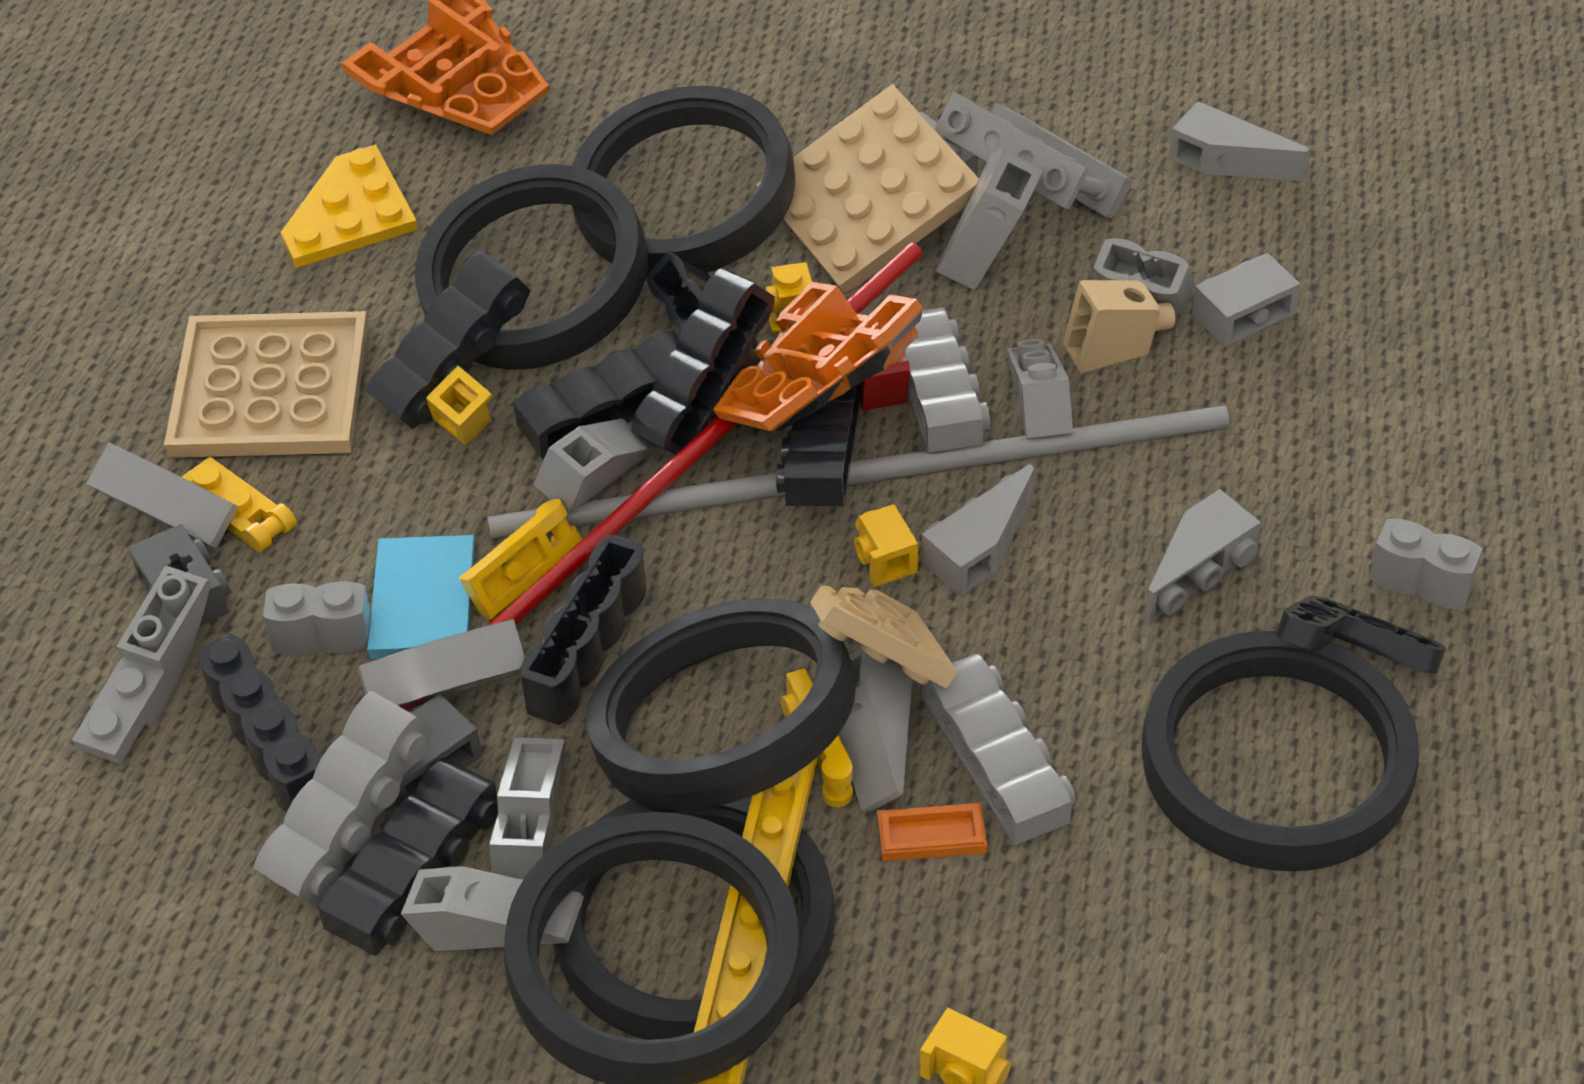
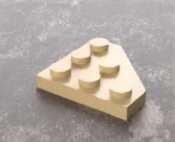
[810,585,958,689]

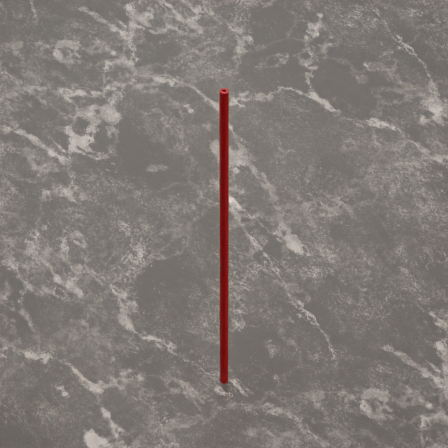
[402,242,923,712]

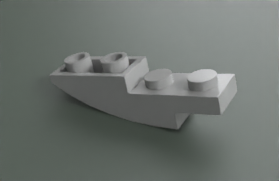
[72,565,211,765]

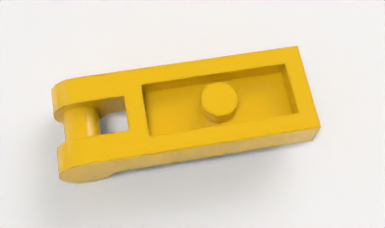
[182,456,297,553]
[459,499,582,619]
[781,668,853,808]

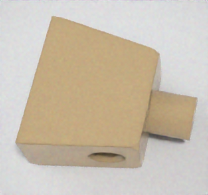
[1063,280,1175,373]

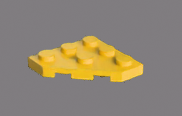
[281,144,418,268]

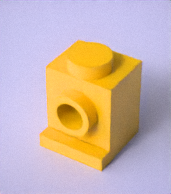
[765,262,812,335]
[426,366,493,445]
[854,504,918,587]
[920,1007,1011,1084]

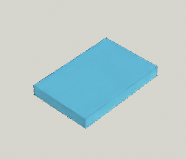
[367,535,475,659]

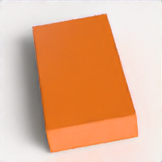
[877,803,987,861]

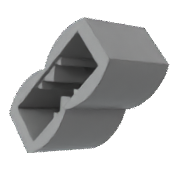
[1093,238,1194,315]
[1369,519,1483,609]
[263,581,371,656]

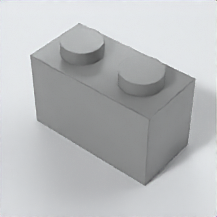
[1192,253,1300,347]

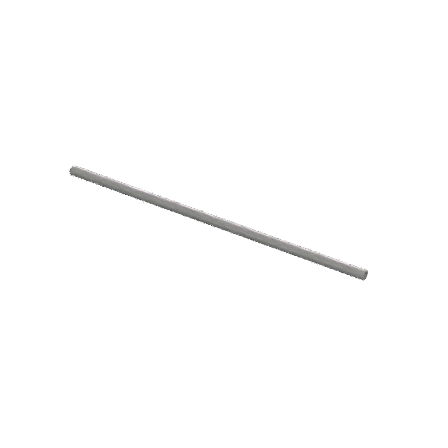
[488,405,1229,540]

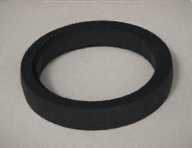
[571,86,795,277]
[415,164,648,370]
[586,598,856,810]
[1142,631,1419,871]
[553,796,835,1040]
[504,812,801,1084]

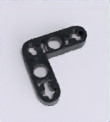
[1276,596,1446,673]

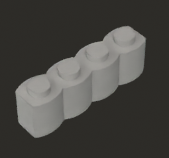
[904,307,990,453]
[922,654,1076,846]
[254,691,433,908]

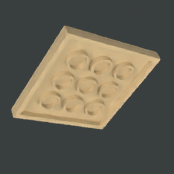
[756,84,979,293]
[164,311,369,458]

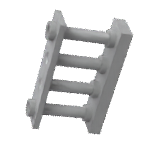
[935,92,1134,218]

